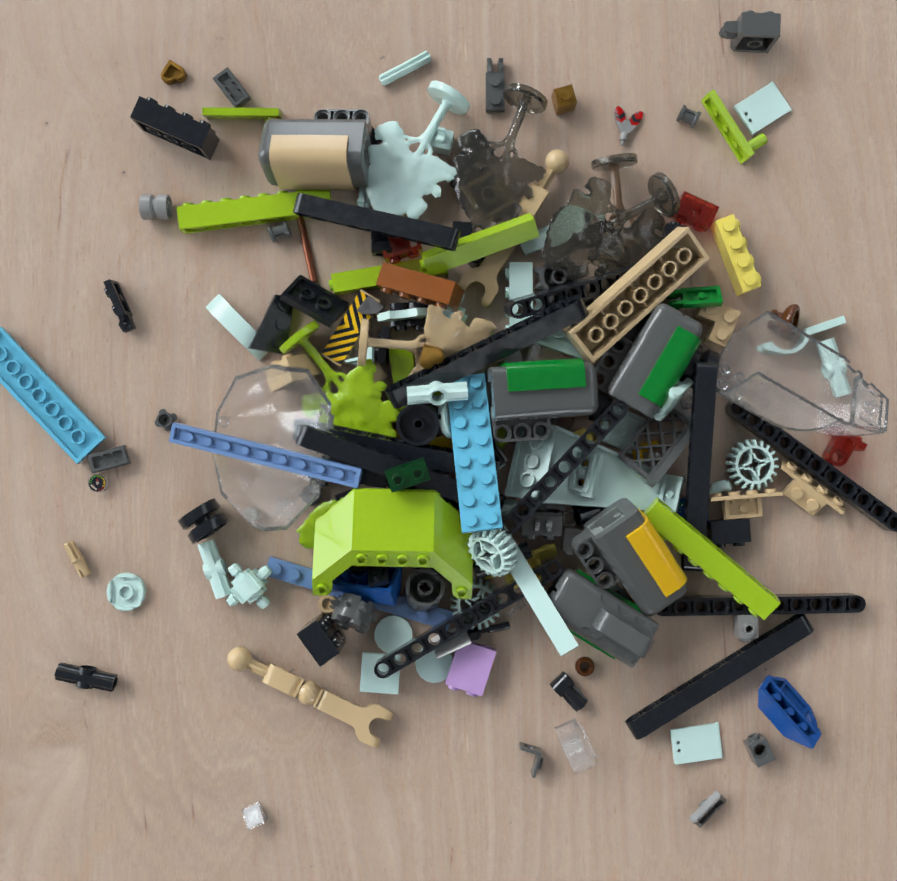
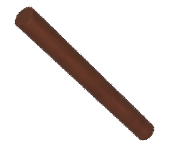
[297,215,318,282]

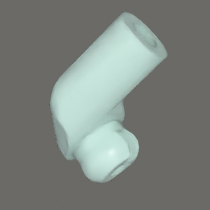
[709,480,733,502]

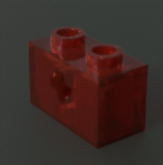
[671,191,719,232]

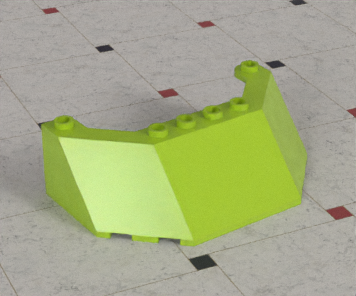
[312,488,473,599]

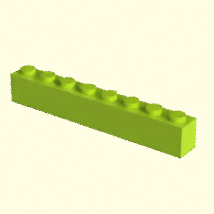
[177,190,332,234]
[643,497,781,620]

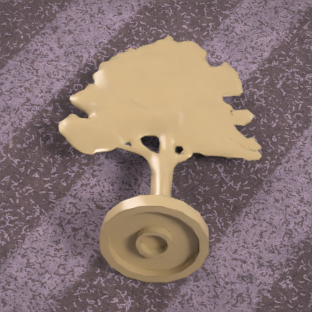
[358,304,507,376]

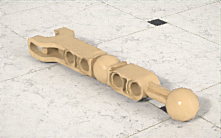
[458,149,569,308]
[227,646,394,748]

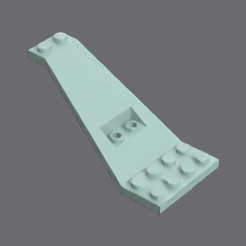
[505,425,684,513]

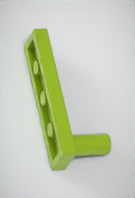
[701,89,768,164]
[202,107,282,122]

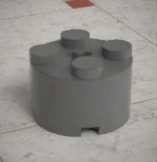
[404,568,445,612]

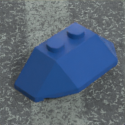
[758,675,822,749]

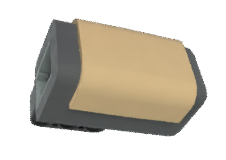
[258,109,372,190]

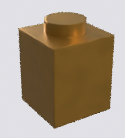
[551,84,577,116]

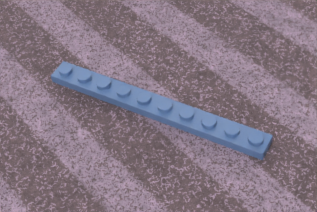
[169,422,363,488]
[267,556,453,631]

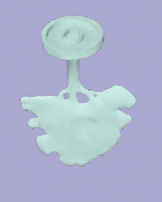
[365,81,470,219]

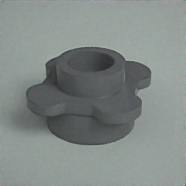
[155,409,177,431]

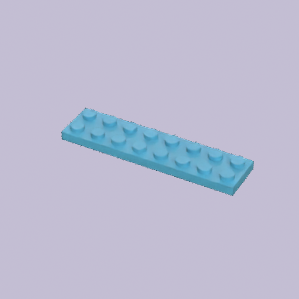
[0,327,107,464]
[448,373,503,534]

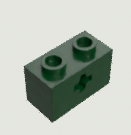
[385,458,431,493]

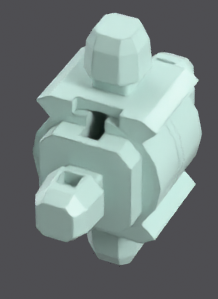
[226,563,272,609]

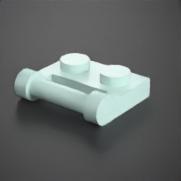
[653,377,693,421]

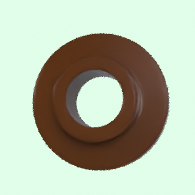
[575,656,595,676]

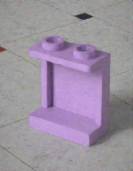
[445,640,496,697]

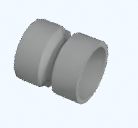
[139,194,173,220]

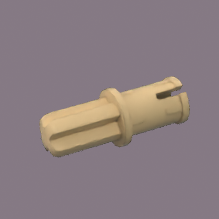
[64,540,92,578]

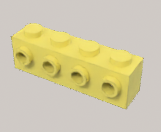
[710,214,761,296]

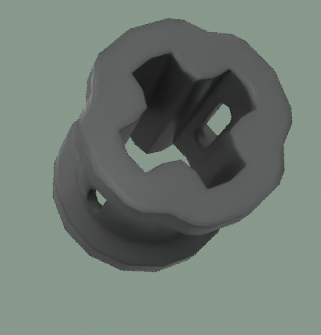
[676,105,701,128]
[267,220,292,243]

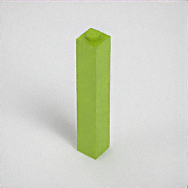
[419,213,539,275]
[329,258,448,296]

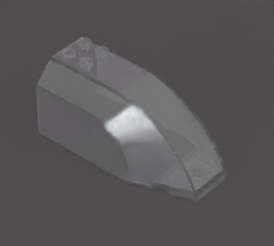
[716,311,889,436]

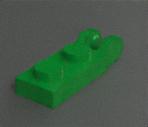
[666,286,723,310]

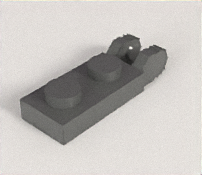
[485,58,505,112]

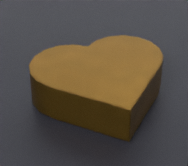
[161,59,187,85]
[419,344,444,369]

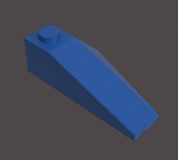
[332,567,403,606]

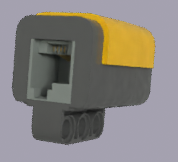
[571,498,687,616]

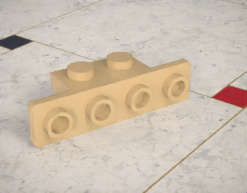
[780,459,845,516]
[708,488,784,520]

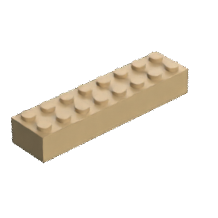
[561,227,710,363]

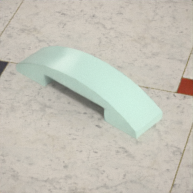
[206,294,268,361]

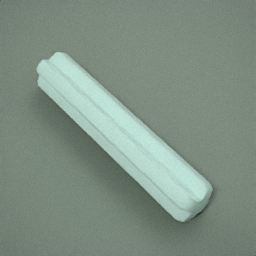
[379,51,431,86]

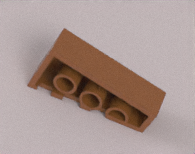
[376,262,464,312]

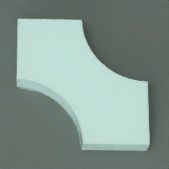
[377,308,428,322]

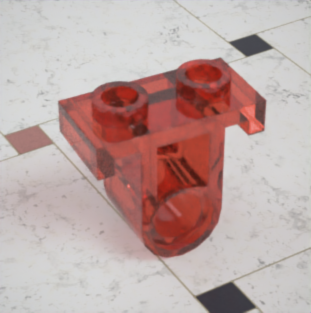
[382,236,423,264]
[822,425,868,467]

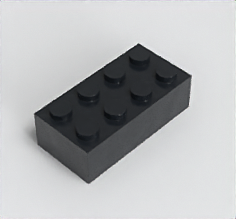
[130,96,220,160]

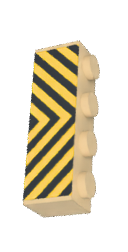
[321,289,382,368]

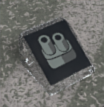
[242,801,268,831]

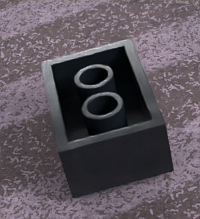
[296,612,346,667]

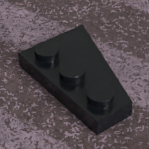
[248,295,293,355]

